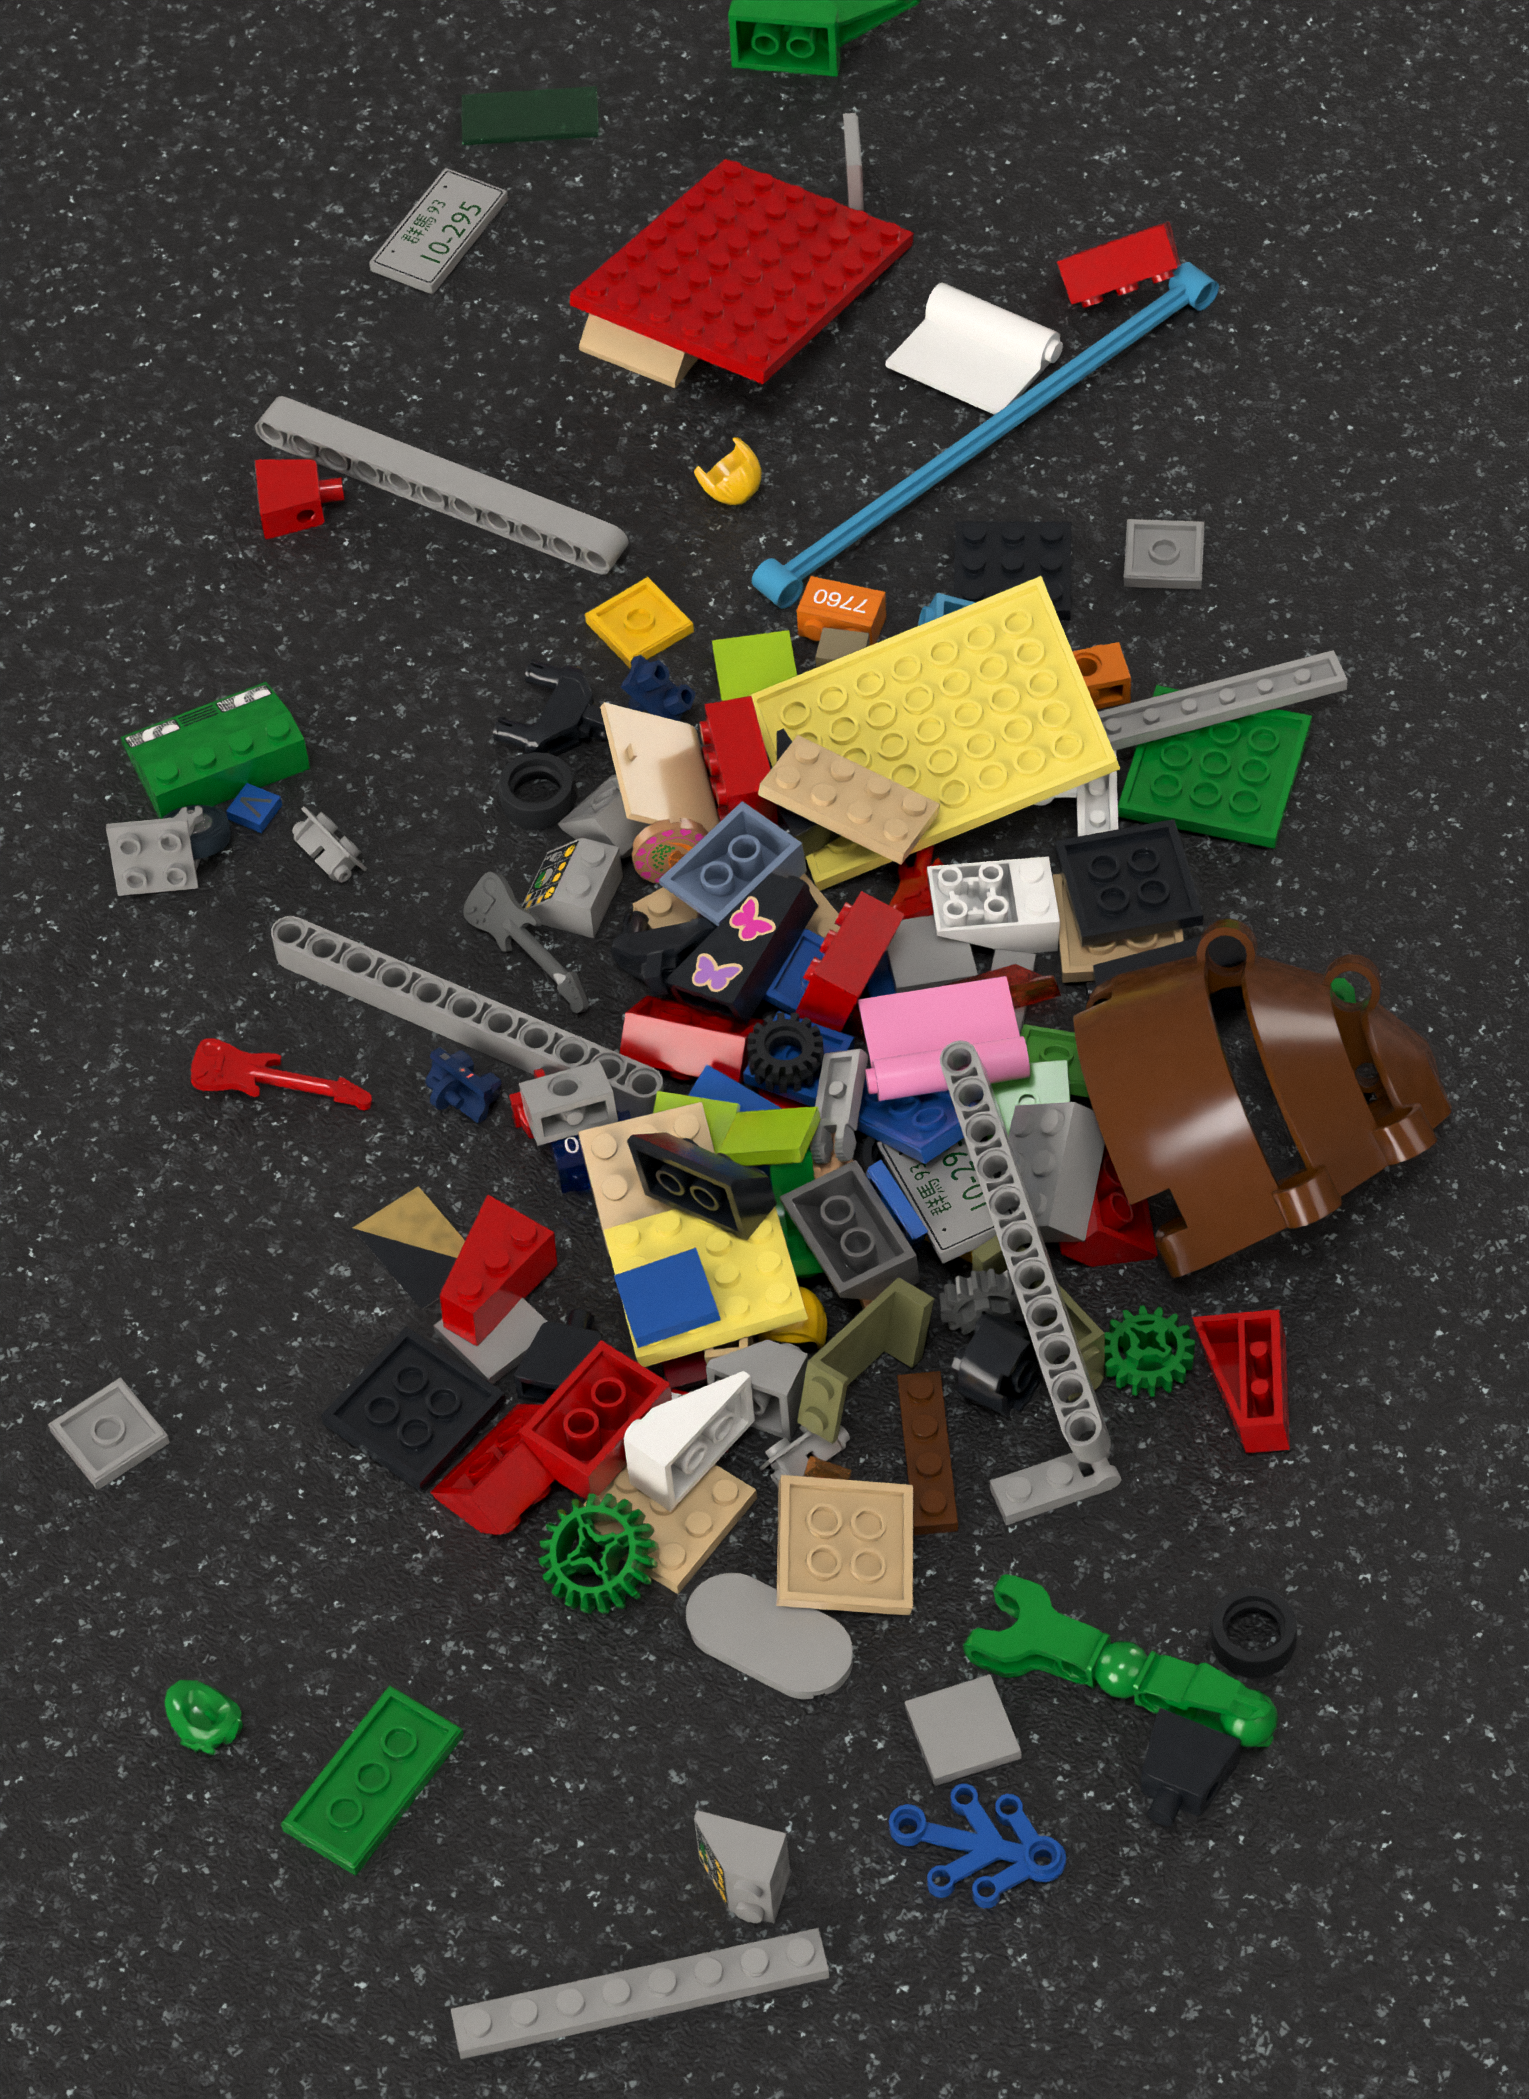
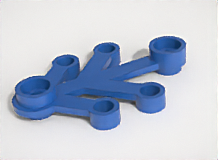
[889,1784,1066,1909]

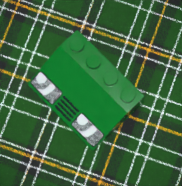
[120,682,310,819]

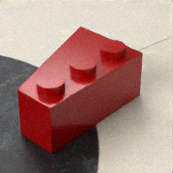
[440,1195,557,1346]

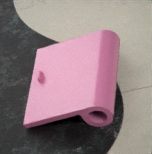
[858,976,1030,1101]

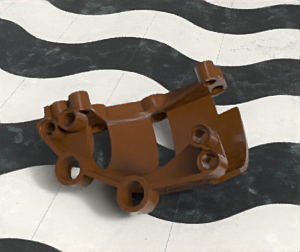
[1073,919,1452,1278]

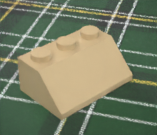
[579,313,698,388]

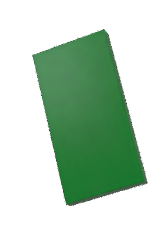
[281,1685,464,1876]

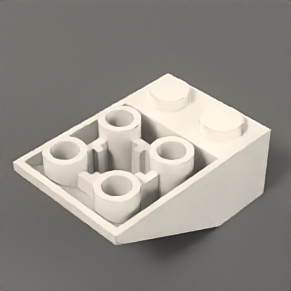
[927,856,1060,953]

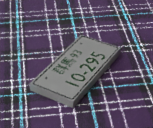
[369,168,508,295]
[877,1138,1014,1264]

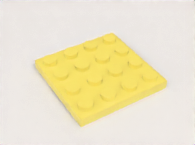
[604,1207,808,1367]

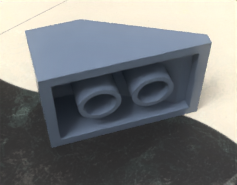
[659,801,807,926]

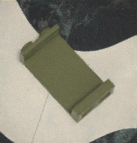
[972,1235,1105,1402]
[797,1277,934,1444]

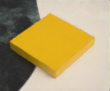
[585,577,694,669]

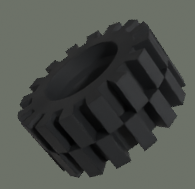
[747,1012,824,1093]

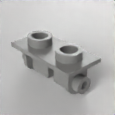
[292,806,367,883]
[759,1425,850,1487]

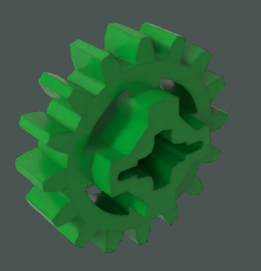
[1104,1306,1195,1397]

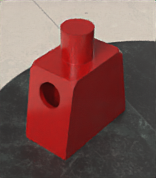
[255,459,345,539]

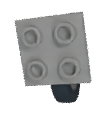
[106,805,231,896]

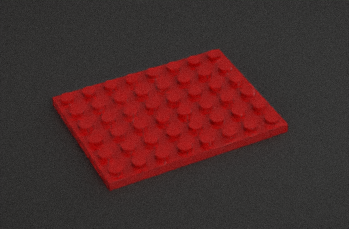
[570,159,914,384]

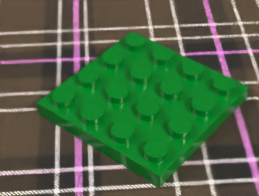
[1118,685,1312,849]

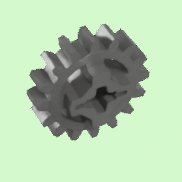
[939,1269,1032,1335]

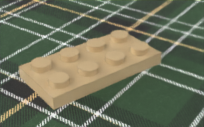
[758,735,940,865]

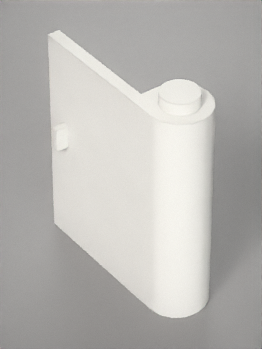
[886,283,1063,415]

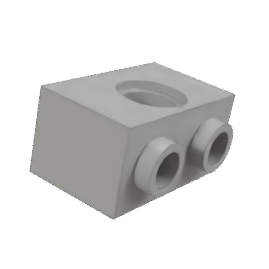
[519,1061,618,1146]

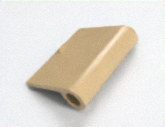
[600,702,720,833]

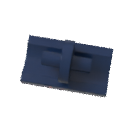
[621,654,696,721]
[425,1047,502,1123]

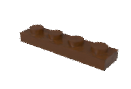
[897,1371,958,1536]

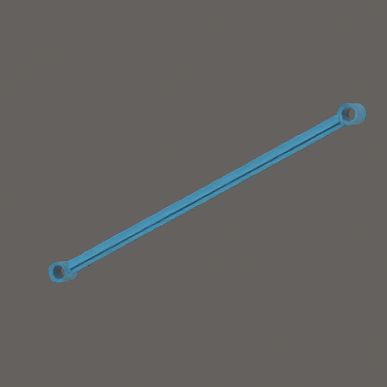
[752,262,1219,609]

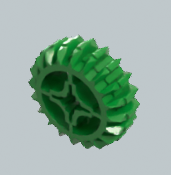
[538,1494,659,1614]

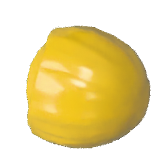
[694,437,761,505]
[757,1287,827,1349]

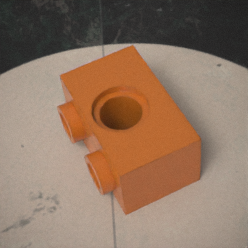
[1072,642,1131,710]

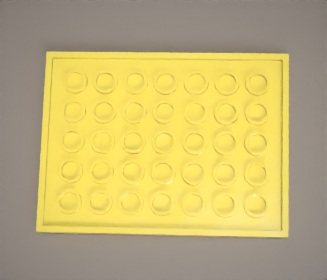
[749,576,1120,891]

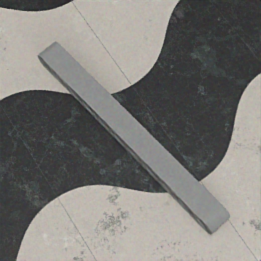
[255,396,629,575]
[271,916,664,1118]
[940,1041,1111,1463]

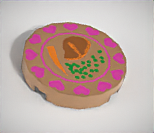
[631,818,708,884]

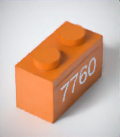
[797,576,886,646]

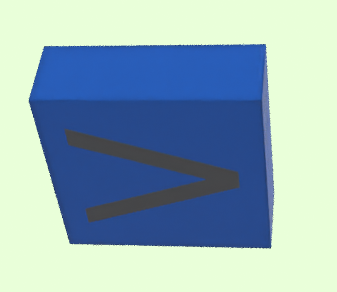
[226,783,282,833]

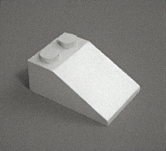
[624,1371,755,1512]

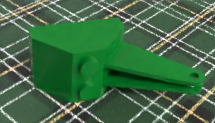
[728,0,921,77]

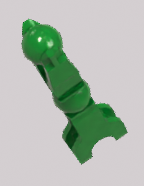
[963,1574,1278,1748]

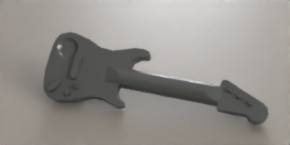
[463,871,589,1013]

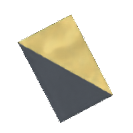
[352,1186,465,1310]

